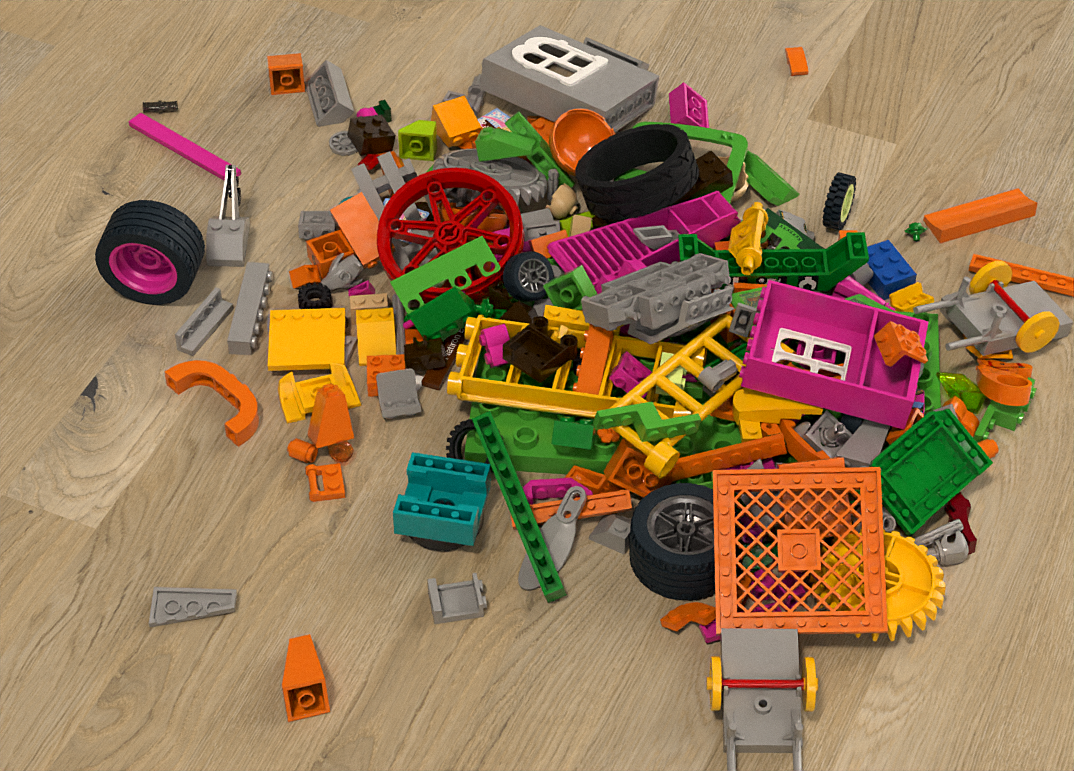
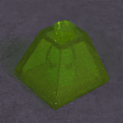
[936,372,986,414]

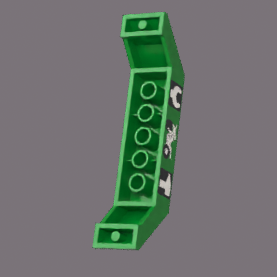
[678,232,869,292]

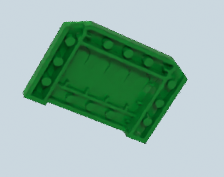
[869,408,993,536]

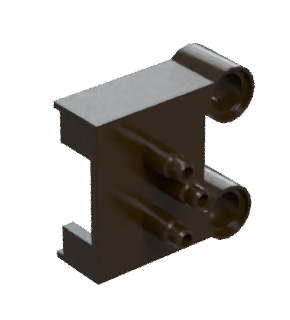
[503,316,578,383]

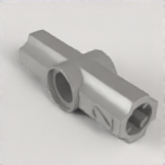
[467,74,486,116]

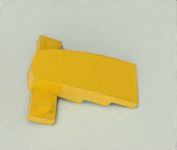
[732,387,823,443]

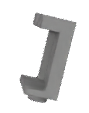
[427,573,487,624]

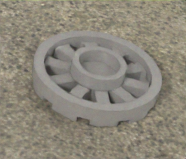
[329,131,358,156]

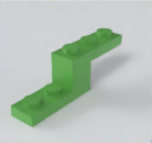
[505,111,575,188]
[974,377,1037,443]
[593,401,701,442]

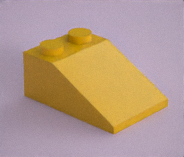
[356,308,396,366]

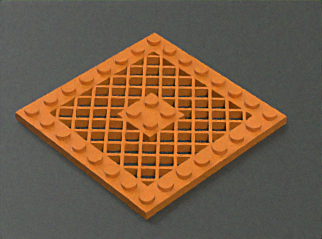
[713,467,888,635]

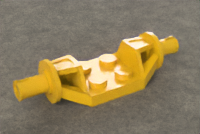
[728,202,768,275]

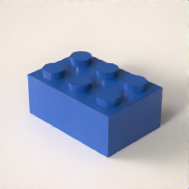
[867,240,917,300]

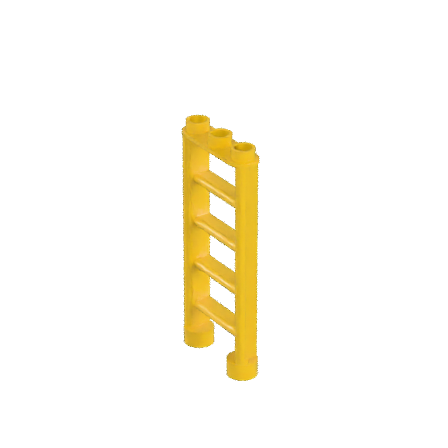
[447,314,707,419]

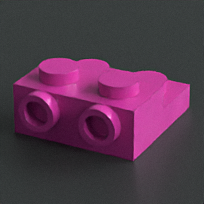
[609,351,652,398]

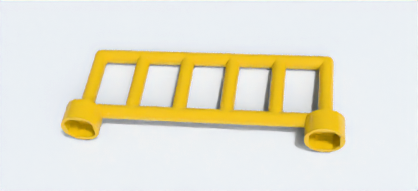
[608,314,796,479]

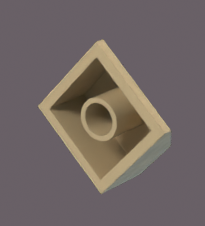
[350,293,388,325]

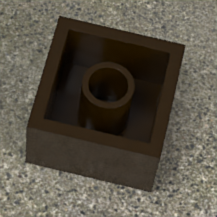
[347,115,396,156]

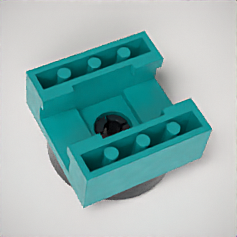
[393,452,491,551]

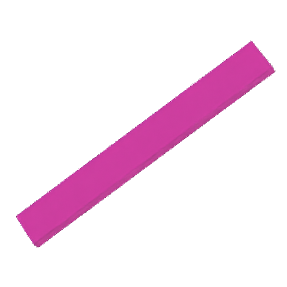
[128,113,241,181]

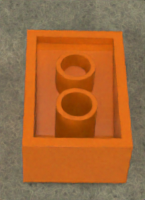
[603,438,672,497]

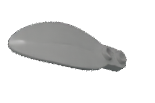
[518,486,587,590]

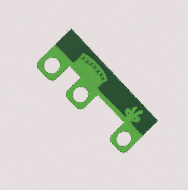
[760,208,833,291]

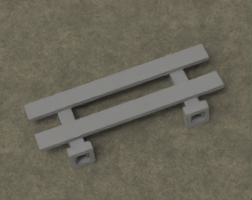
[351,151,438,271]

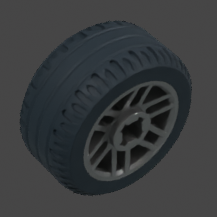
[503,251,554,302]

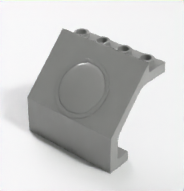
[628,286,735,344]

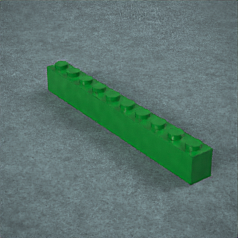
[472,411,567,603]

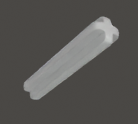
[914,519,964,546]

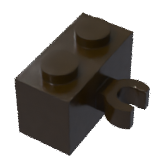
[404,335,446,372]

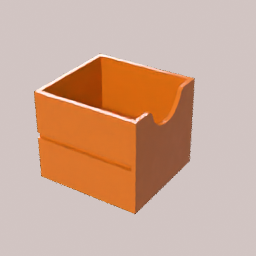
[776,457,852,537]

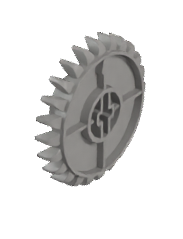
[432,149,547,208]

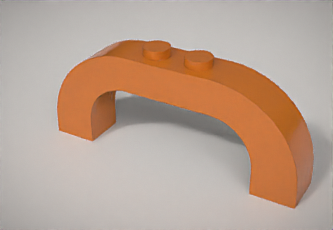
[165,360,259,447]

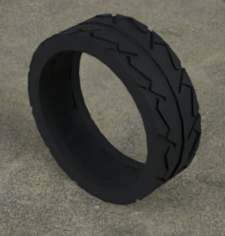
[575,124,699,220]

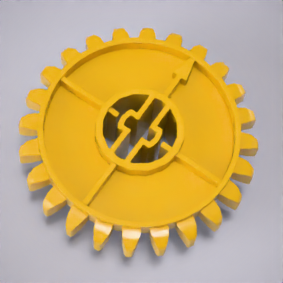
[810,529,946,641]

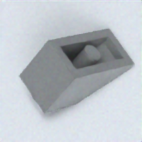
[729,303,757,337]

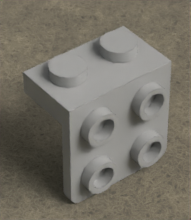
[376,368,421,419]

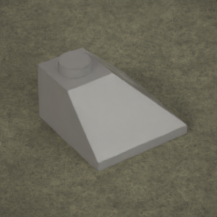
[589,513,631,555]

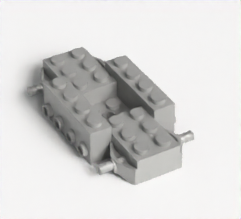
[581,253,731,331]

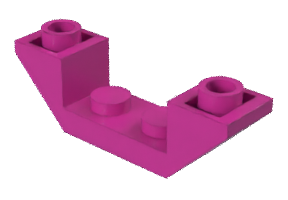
[522,478,593,505]

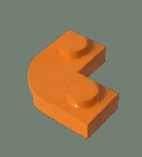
[660,602,716,631]

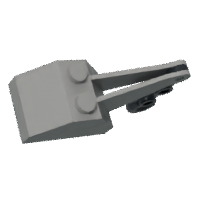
[206,165,250,267]

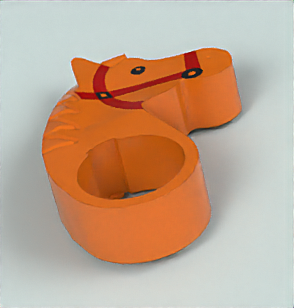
[976,358,1033,406]

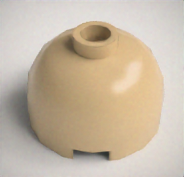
[545,183,578,219]

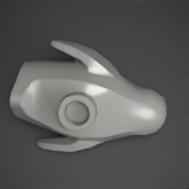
[321,253,364,291]

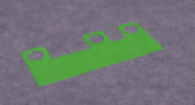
[390,236,501,314]

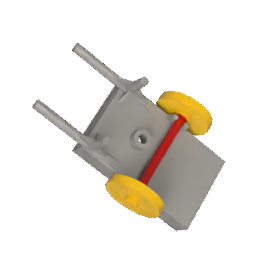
[913,261,1074,356]
[706,628,818,771]

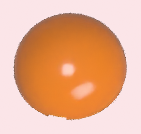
[549,109,615,176]
[437,202,508,243]

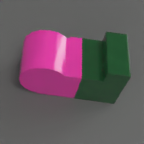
[356,99,392,123]

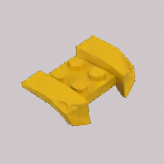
[278,362,362,424]

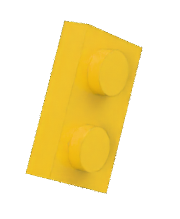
[889,282,934,312]

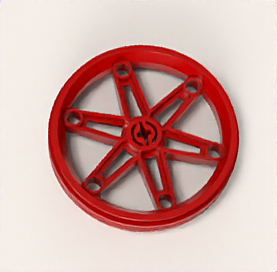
[376,167,525,304]

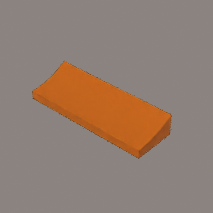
[923,188,1038,243]

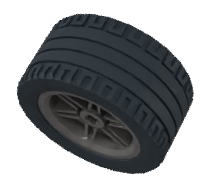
[629,483,742,600]

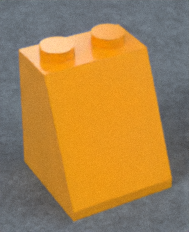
[431,96,482,148]

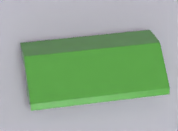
[744,150,800,206]

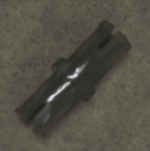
[143,100,178,114]

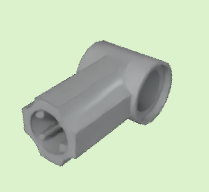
[698,359,738,393]

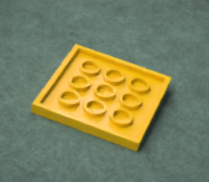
[268,308,346,371]

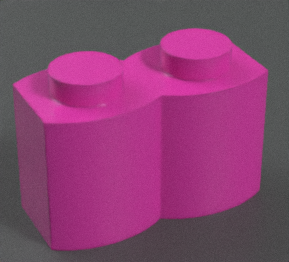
[479,324,510,368]

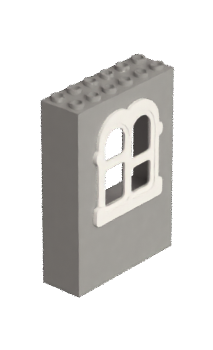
[480,25,660,132]

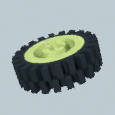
[823,172,856,230]

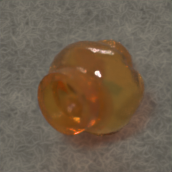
[328,440,354,463]

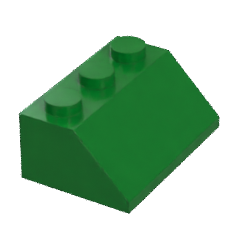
[408,286,479,341]

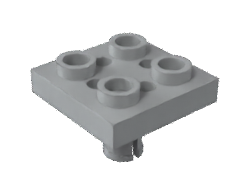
[802,410,853,458]

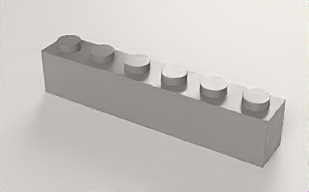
[227,262,273,355]

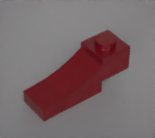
[944,492,977,555]

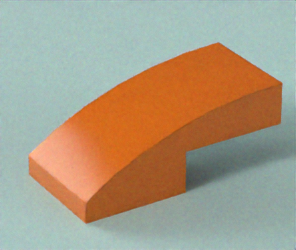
[785,47,809,76]

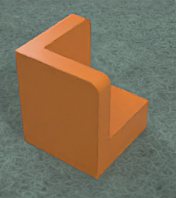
[289,265,321,289]

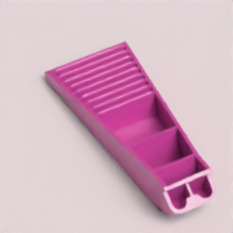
[547,191,741,288]

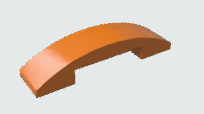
[777,418,830,462]

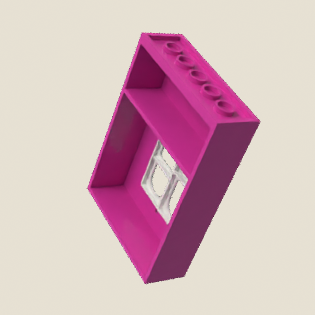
[739,280,929,429]

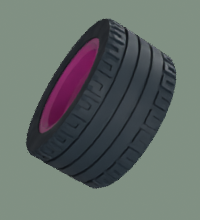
[95,200,205,305]

